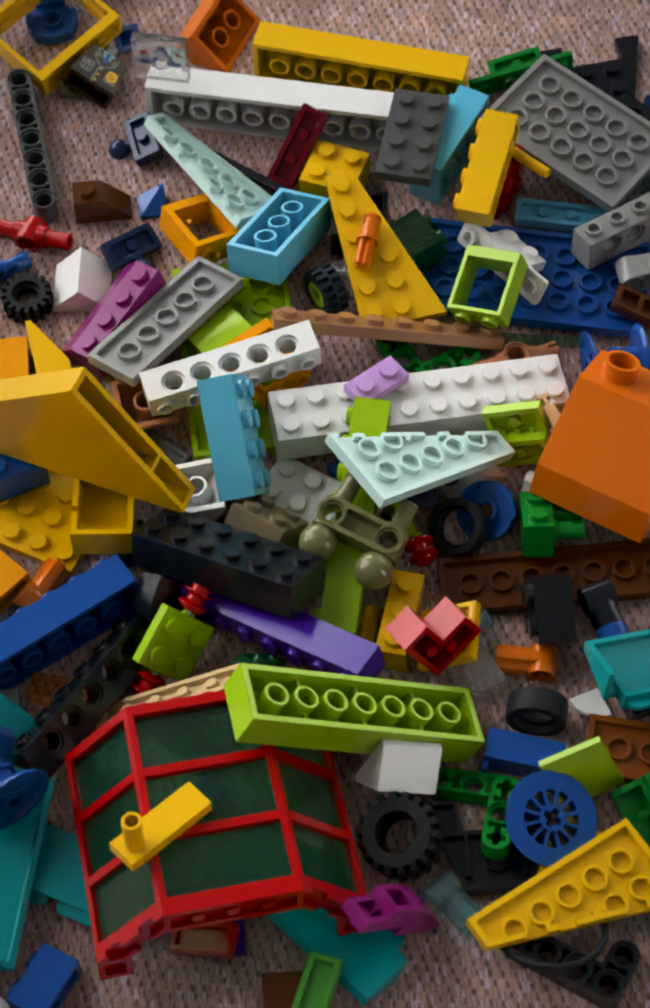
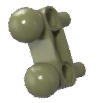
[298,472,419,591]

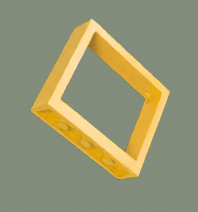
[0,0,123,96]

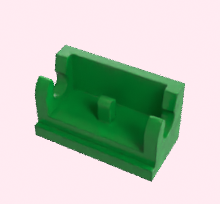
[610,773,650,847]

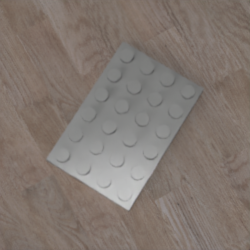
[478,54,650,212]

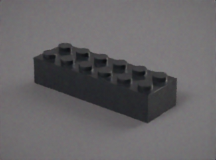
[132,508,325,619]

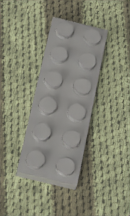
[87,255,244,387]

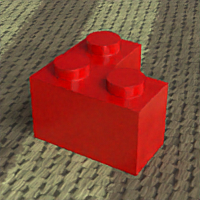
[385,596,482,676]

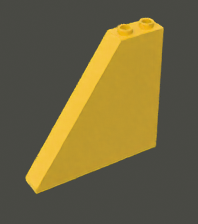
[0,366,196,513]

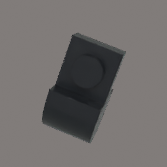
[132,571,183,626]

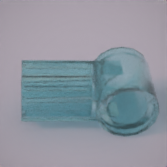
[420,869,482,938]

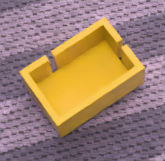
[70,478,138,555]

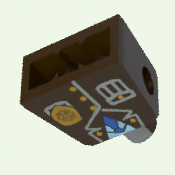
[62,45,125,109]

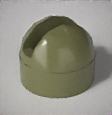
[57,77,79,98]

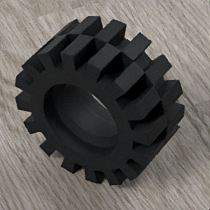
[0,272,54,325]

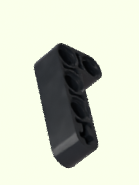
[501,936,640,1008]

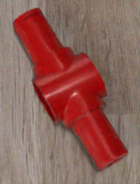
[0,215,73,253]

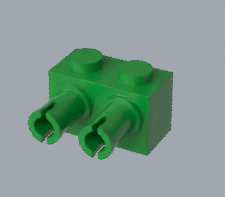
[518,492,585,557]

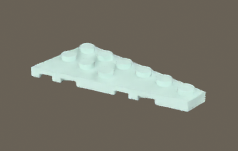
[144,112,272,228]
[324,430,516,508]

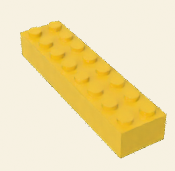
[252,21,470,96]

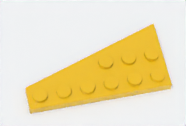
[324,170,447,321]
[465,818,650,952]

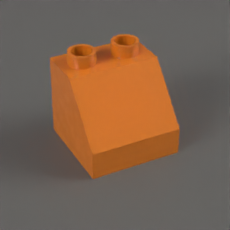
[529,349,650,543]

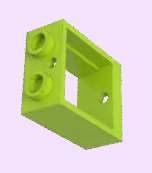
[447,244,528,329]

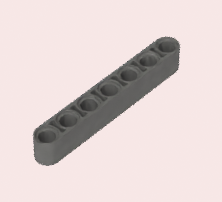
[7,69,59,224]

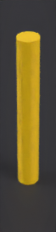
[512,146,551,179]

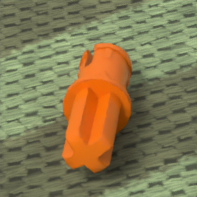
[354,212,382,269]

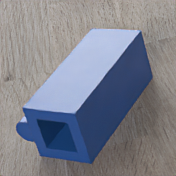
[481,727,567,777]

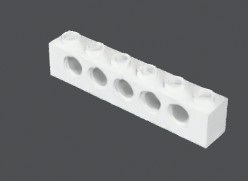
[139,320,322,417]

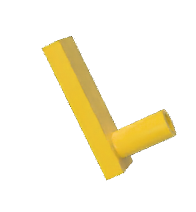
[109,781,212,872]

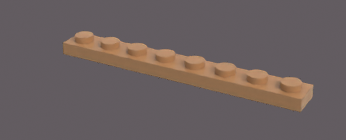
[271,306,504,350]

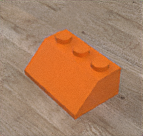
[173,0,261,73]

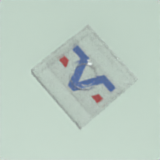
[130,32,191,83]

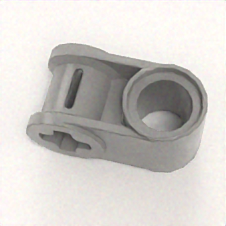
[615,253,650,291]

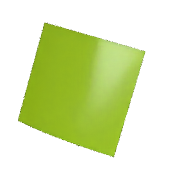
[183,303,252,354]
[482,400,550,467]
[538,736,625,808]

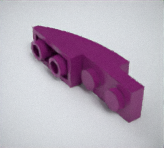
[341,884,440,936]

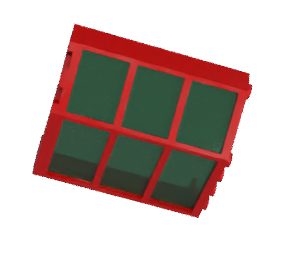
[65,690,367,980]

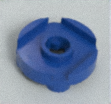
[26,0,79,44]
[457,481,520,542]

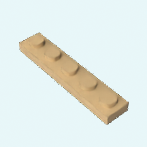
[96,663,240,729]

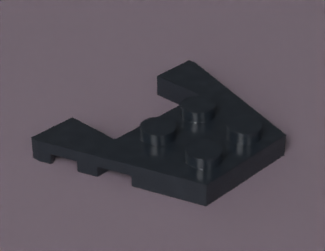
[540,35,638,100]
[426,794,552,896]

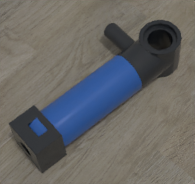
[577,578,650,720]

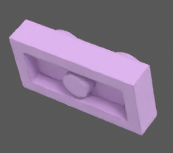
[343,355,409,402]

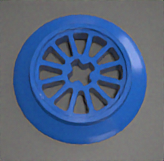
[505,770,598,867]

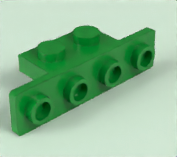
[468,46,573,95]

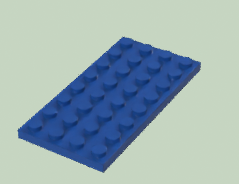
[422,218,650,338]

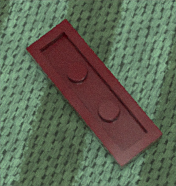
[267,103,330,190]

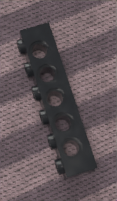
[9,615,149,778]

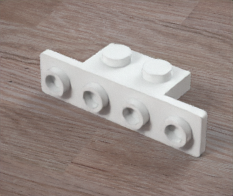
[457,223,549,305]

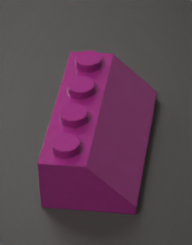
[62,260,167,378]

